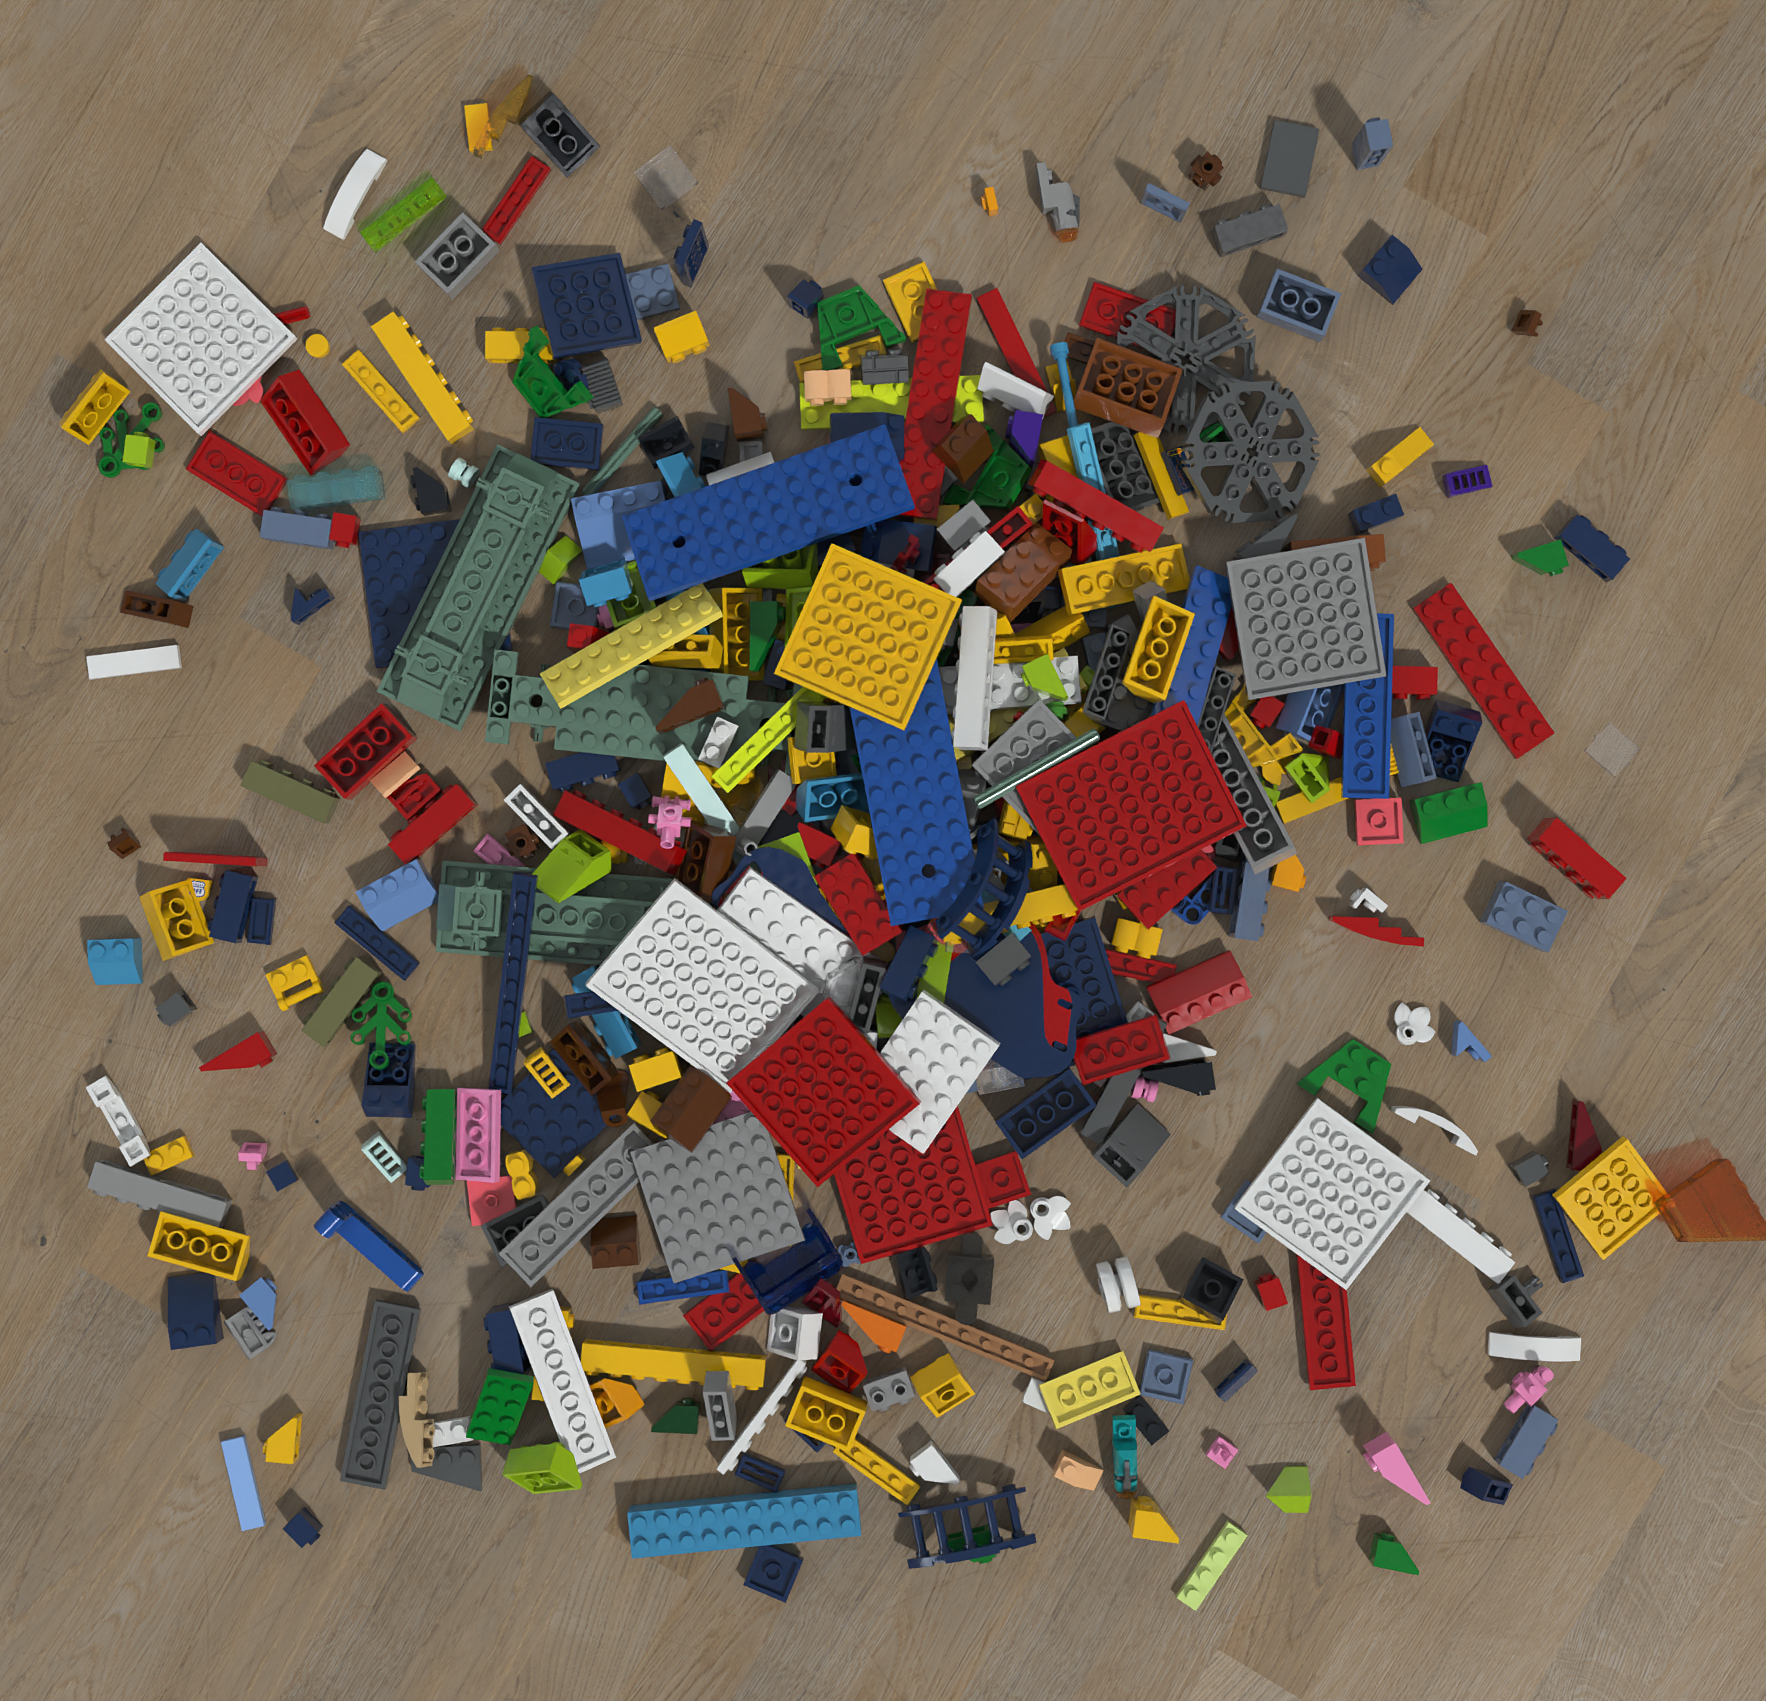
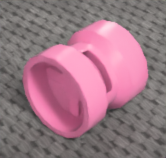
[1131,1076,1159,1102]

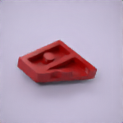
[387,773,443,821]

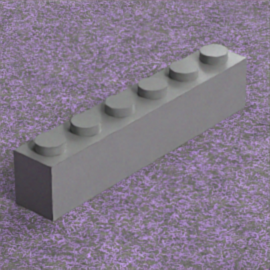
[87,1159,233,1228]

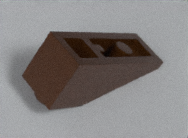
[120,590,194,628]

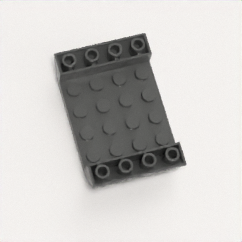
[1082,624,1236,754]

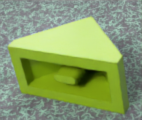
[539,536,583,585]

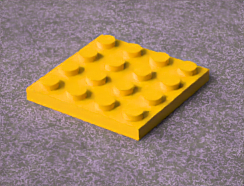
[1552,1136,1674,1260]

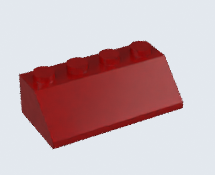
[260,369,350,476]
[1146,950,1252,1035]

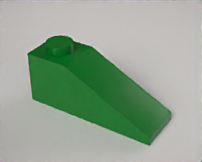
[749,601,786,672]

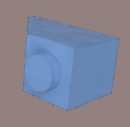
[239,1277,277,1331]

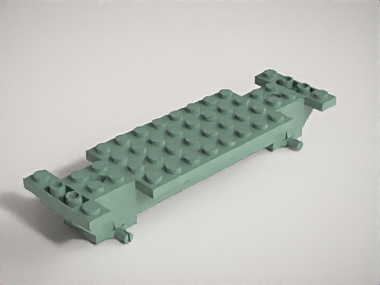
[485,650,803,774]

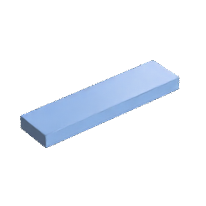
[221,1435,266,1531]

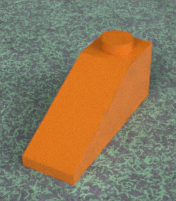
[841,1299,907,1353]

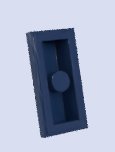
[1214,1359,1258,1402]

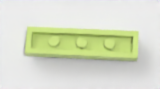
[1176,1520,1248,1611]

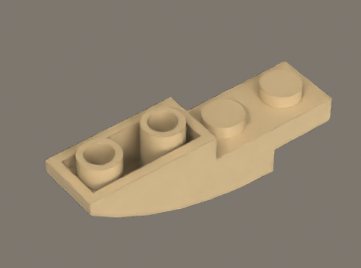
[399,1371,435,1468]

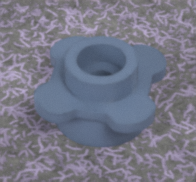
[838,1241,861,1267]

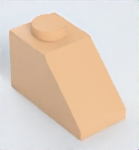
[1053,1449,1104,1491]

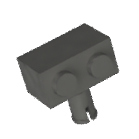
[1487,1275,1543,1328]

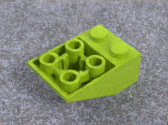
[533,829,612,903]

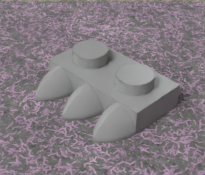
[224,1307,276,1360]

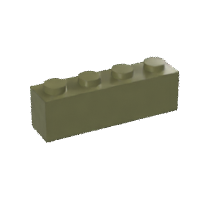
[240,759,340,824]
[301,956,383,1047]

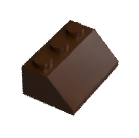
[676,821,736,902]
[549,1020,619,1096]
[650,1065,732,1153]

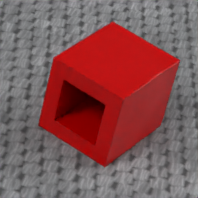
[329,512,361,549]
[1249,696,1284,729]
[1308,725,1343,759]
[1254,1273,1288,1311]

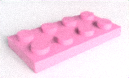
[456,1087,501,1183]

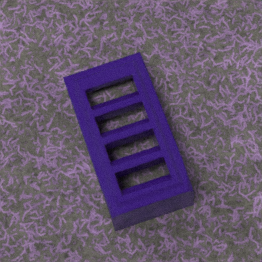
[1442,465,1493,498]

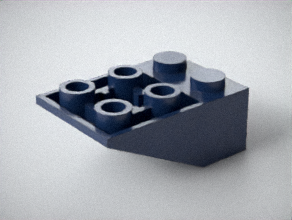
[1425,699,1482,782]
[361,1043,416,1118]

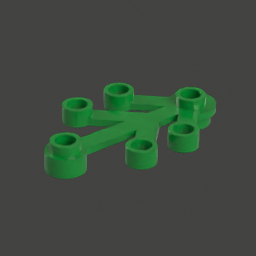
[98,402,165,478]
[350,981,413,1070]

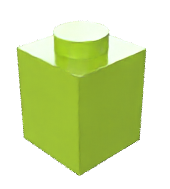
[123,432,156,468]

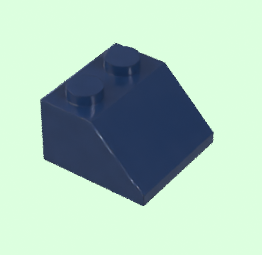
[1358,235,1422,305]

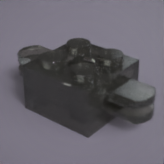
[944,1231,994,1325]

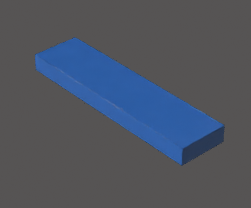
[636,1270,730,1305]

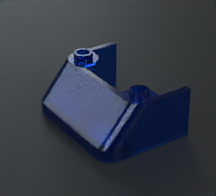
[732,1208,843,1315]

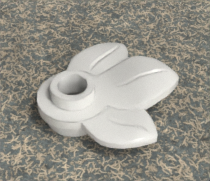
[1394,1003,1435,1045]
[1030,1196,1071,1240]
[990,1200,1033,1244]

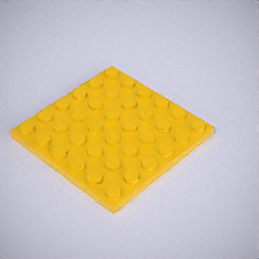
[774,544,962,731]

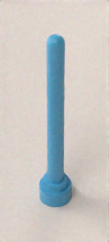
[1050,342,1078,428]

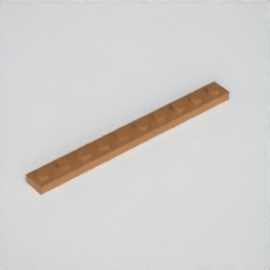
[836,1273,1055,1382]

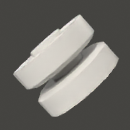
[1096,1256,1140,1314]

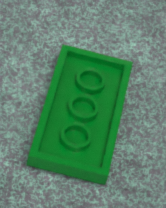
[466,1368,534,1445]

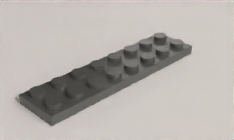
[340,1299,421,1490]

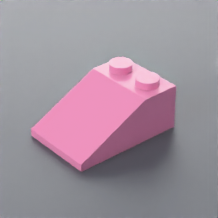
[1363,1432,1430,1505]

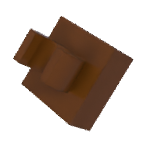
[1511,310,1543,337]
[107,828,141,859]

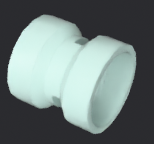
[448,457,480,489]

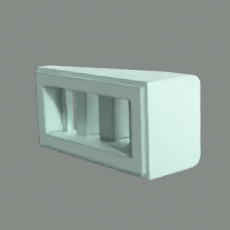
[361,1131,407,1183]

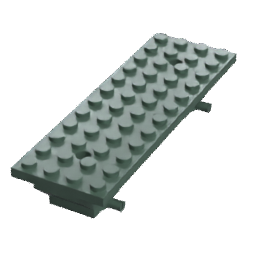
[376,444,580,732]
[436,860,714,965]

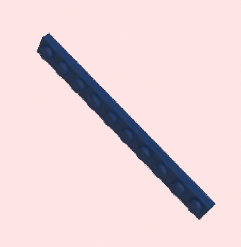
[489,872,538,1095]

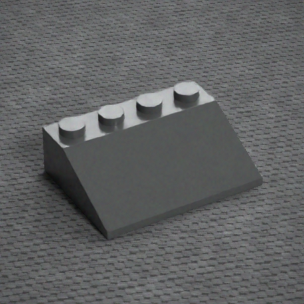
[1091,422,1161,512]

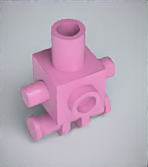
[648,795,691,849]
[1503,1366,1554,1414]

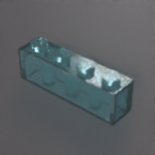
[287,466,386,511]

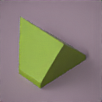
[1285,753,1330,803]
[1266,1466,1312,1513]

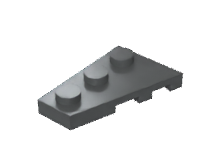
[411,1444,482,1491]

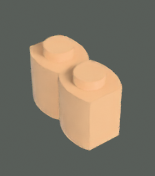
[804,369,852,406]

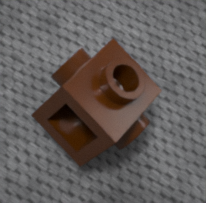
[1188,151,1224,191]
[504,824,541,861]

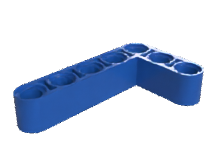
[1170,871,1231,925]
[314,1201,424,1292]

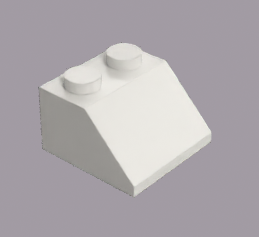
[767,1305,823,1361]

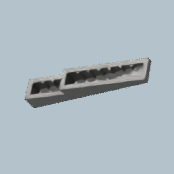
[1081,1012,1167,1144]

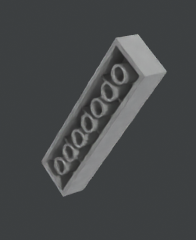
[1212,714,1297,875]

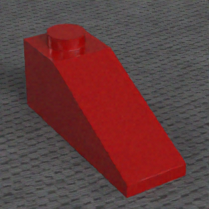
[199,1030,277,1072]

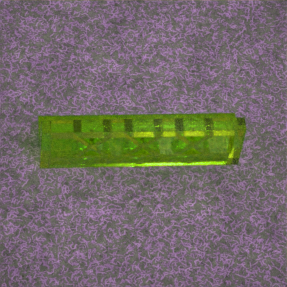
[360,177,447,253]

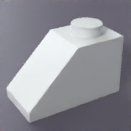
[909,1440,960,1484]

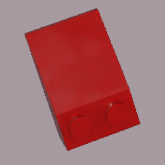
[1043,500,1097,565]

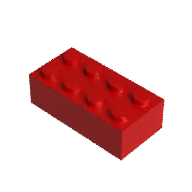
[314,703,418,800]
[1527,817,1627,900]
[1115,850,1217,930]
[814,852,905,956]

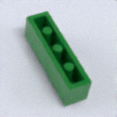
[420,1089,457,1185]

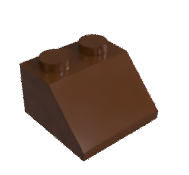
[728,388,768,442]
[932,414,994,483]
[591,1215,641,1269]

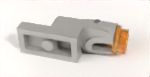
[1035,162,1080,243]

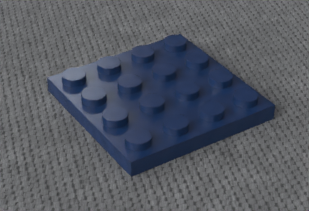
[530,253,642,359]
[501,1049,617,1178]

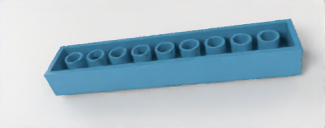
[627,1483,862,1559]

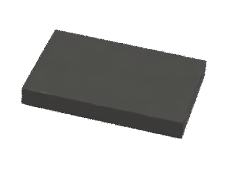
[1260,120,1319,198]

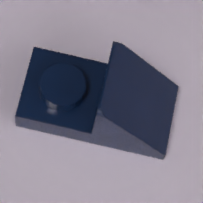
[291,588,335,625]

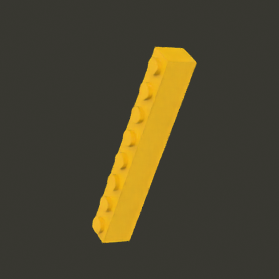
[581,1339,767,1390]

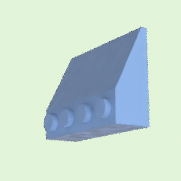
[571,481,667,569]

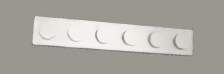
[716,1360,807,1475]

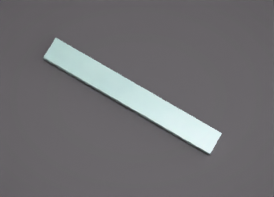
[662,743,762,874]

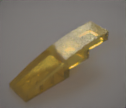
[474,74,533,159]

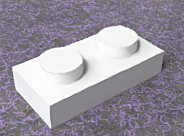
[698,717,739,768]
[433,1416,474,1447]

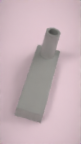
[734,768,796,857]

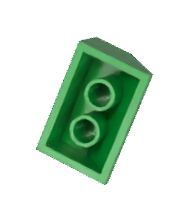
[1409,782,1488,844]

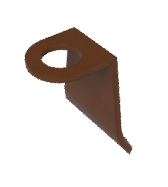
[596,1070,629,1127]

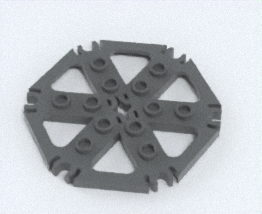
[1117,285,1256,435]
[1181,381,1320,523]

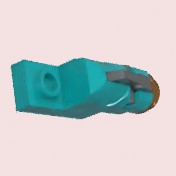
[1112,1415,1137,1499]

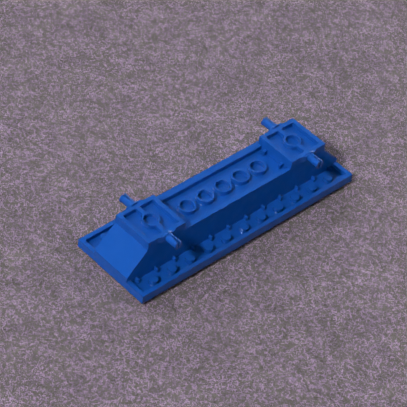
[622,424,915,601]
[850,659,984,926]

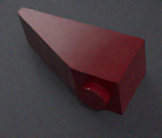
[1566,1099,1602,1171]

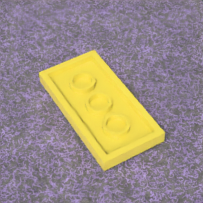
[1038,1351,1140,1429]

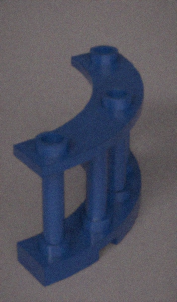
[936,818,1033,961]
[898,1484,1037,1569]

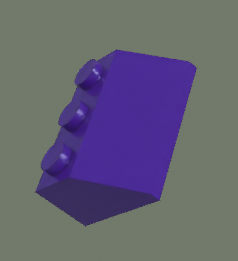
[1005,410,1043,469]

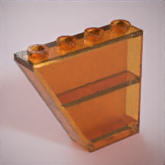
[1654,1159,1766,1242]

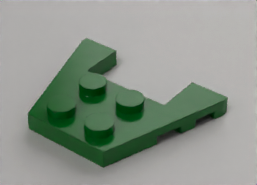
[817,285,906,371]
[512,325,594,418]
[943,424,1032,510]
[1296,1039,1392,1133]

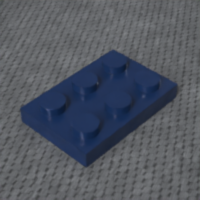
[531,417,604,471]

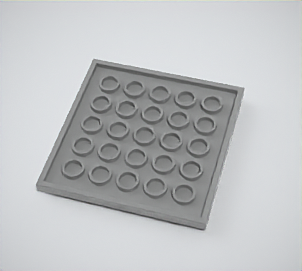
[1225,538,1386,700]
[630,1111,805,1283]

